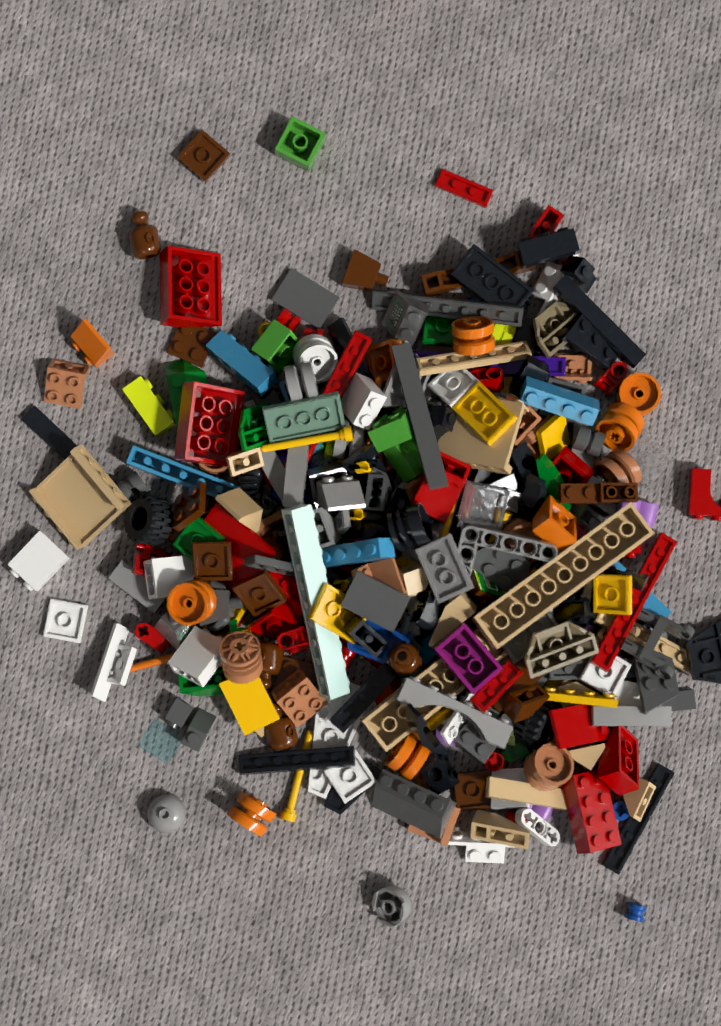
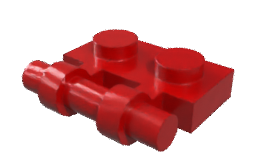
[131,542,172,577]

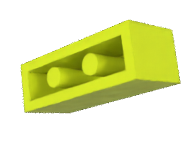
[122,376,175,438]

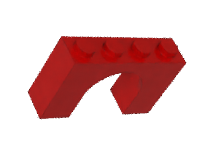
[687,468,721,521]

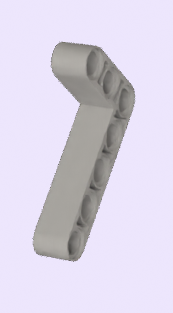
[458,524,558,576]

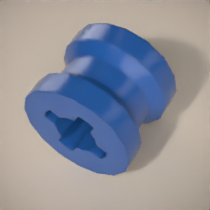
[612,801,629,821]
[624,902,647,922]

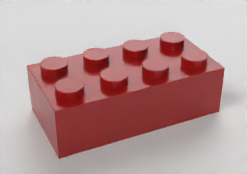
[562,768,622,854]

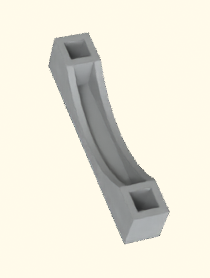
[394,676,514,749]

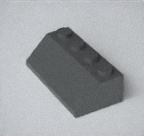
[373,769,457,839]

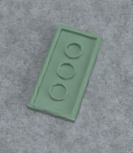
[262,391,345,444]

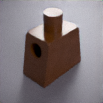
[342,249,389,292]

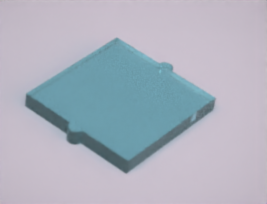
[139,720,184,765]

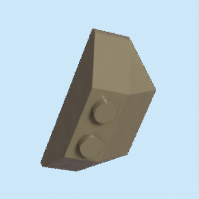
[533,301,579,358]
[524,621,599,679]

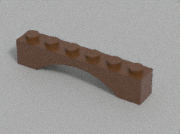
[420,251,537,296]

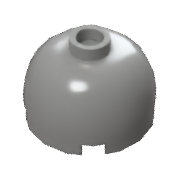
[147,794,186,833]
[372,885,412,927]

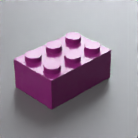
[432,623,503,694]

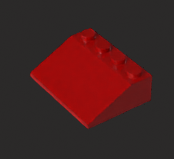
[159,246,222,327]
[174,381,245,467]
[204,502,276,591]

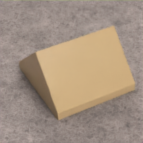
[215,487,263,533]
[568,743,606,770]

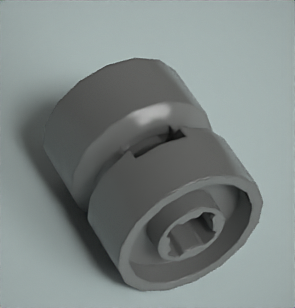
[572,425,606,457]
[116,471,150,502]

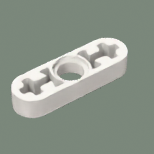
[515,808,560,846]

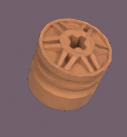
[219,631,263,684]

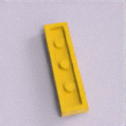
[544,686,619,708]

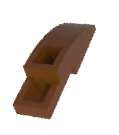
[558,483,638,505]

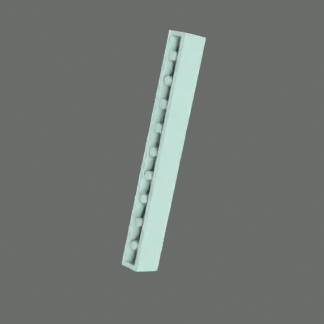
[281,504,350,700]

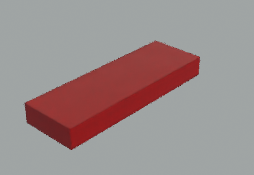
[434,169,494,208]
[469,659,523,714]

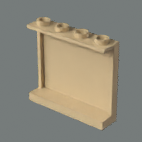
[438,396,529,475]
[29,445,132,550]

